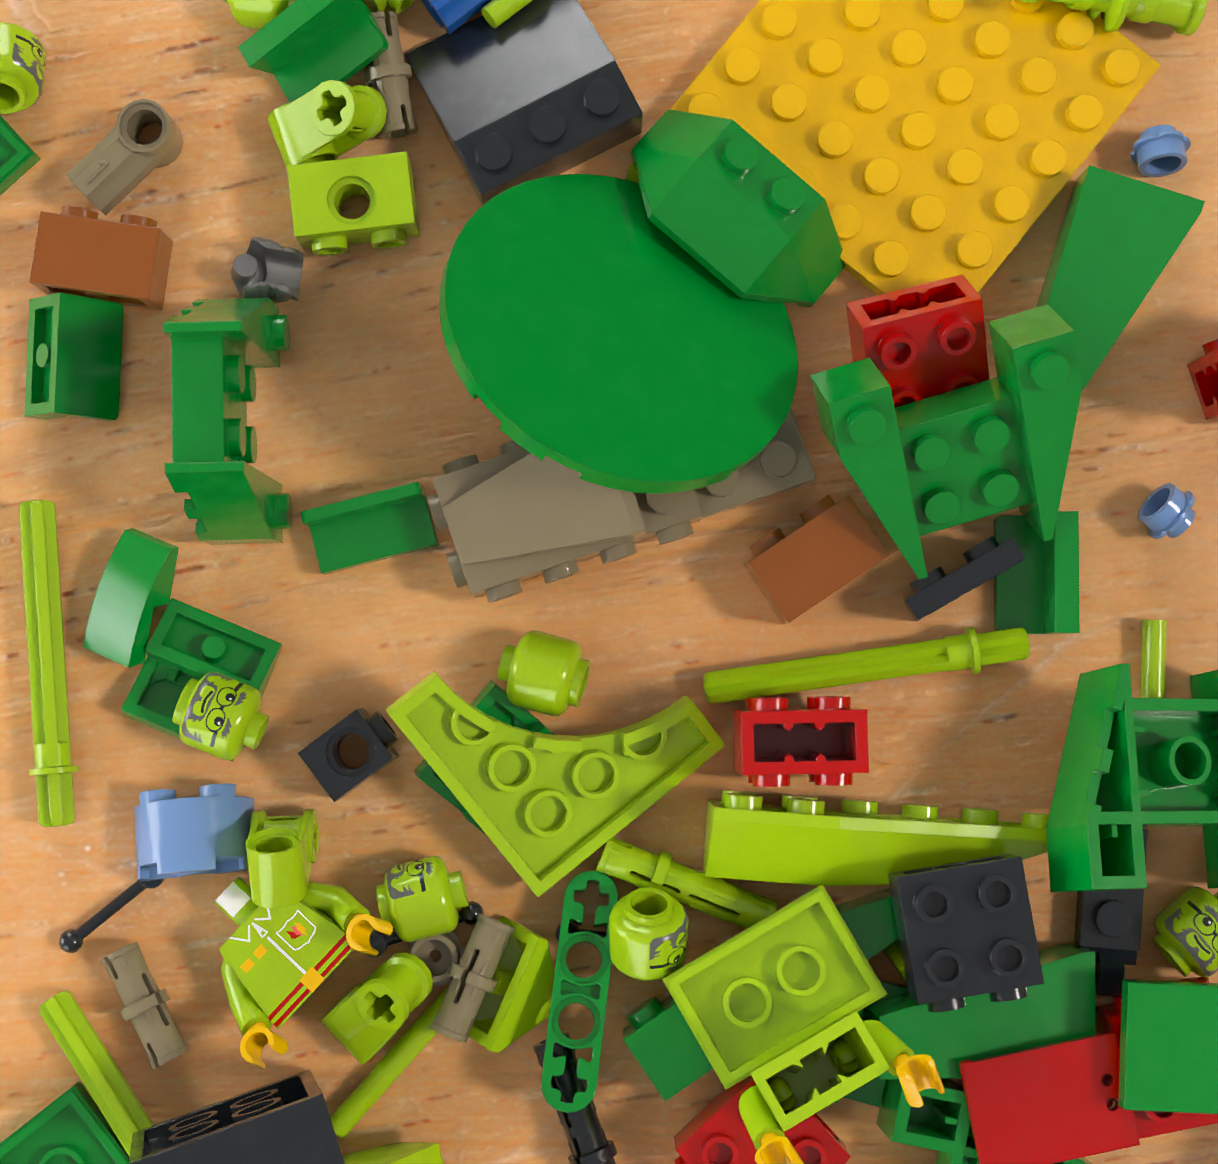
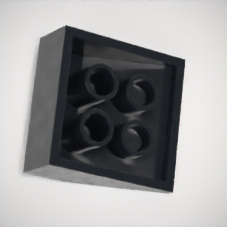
[405,0,643,206]
[129,1069,344,1164]

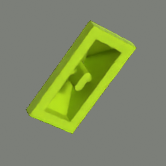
[468,916,555,1053]

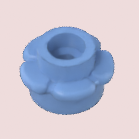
[1130,125,1191,177]
[1138,483,1195,539]

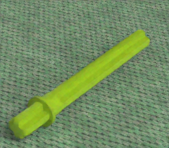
[19,500,79,827]
[703,626,1030,704]
[39,990,154,1157]

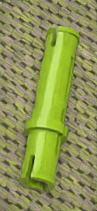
[595,836,777,929]

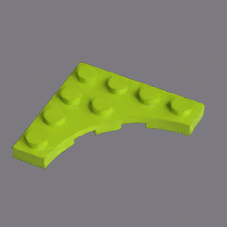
[386,671,726,897]

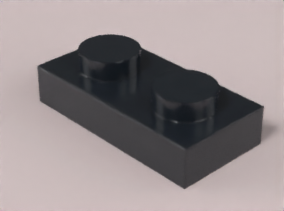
[905,536,1025,622]

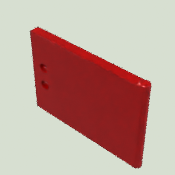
[959,1031,1140,1164]

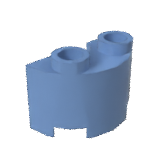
[134,783,255,882]

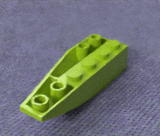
[702,790,1049,886]

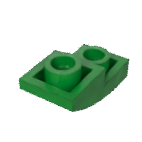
[83,528,179,668]

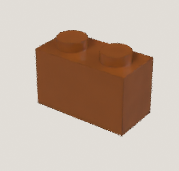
[29,206,173,310]
[744,494,890,624]

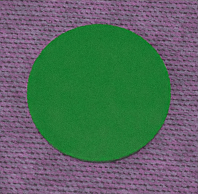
[439,174,798,494]

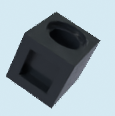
[298,708,399,802]

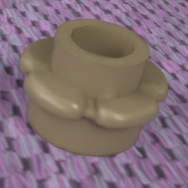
[408,931,465,986]

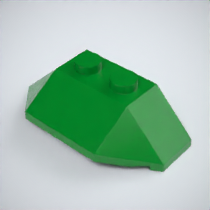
[630,109,845,307]

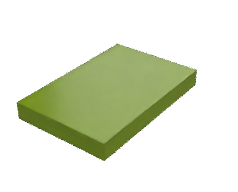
[662,885,887,1090]

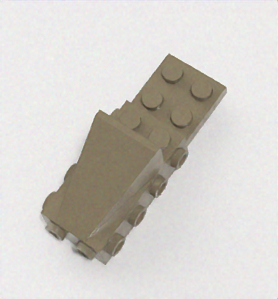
[427,407,816,603]

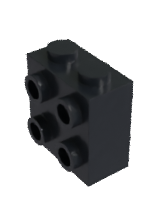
[888,854,1044,1012]

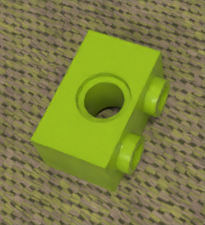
[287,151,420,256]

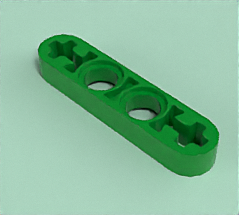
[541,871,619,1113]

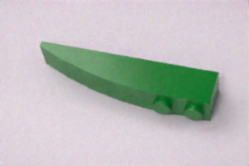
[623,888,899,1101]

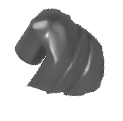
[231,237,304,302]

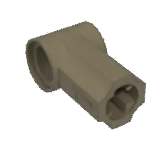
[66,99,183,215]

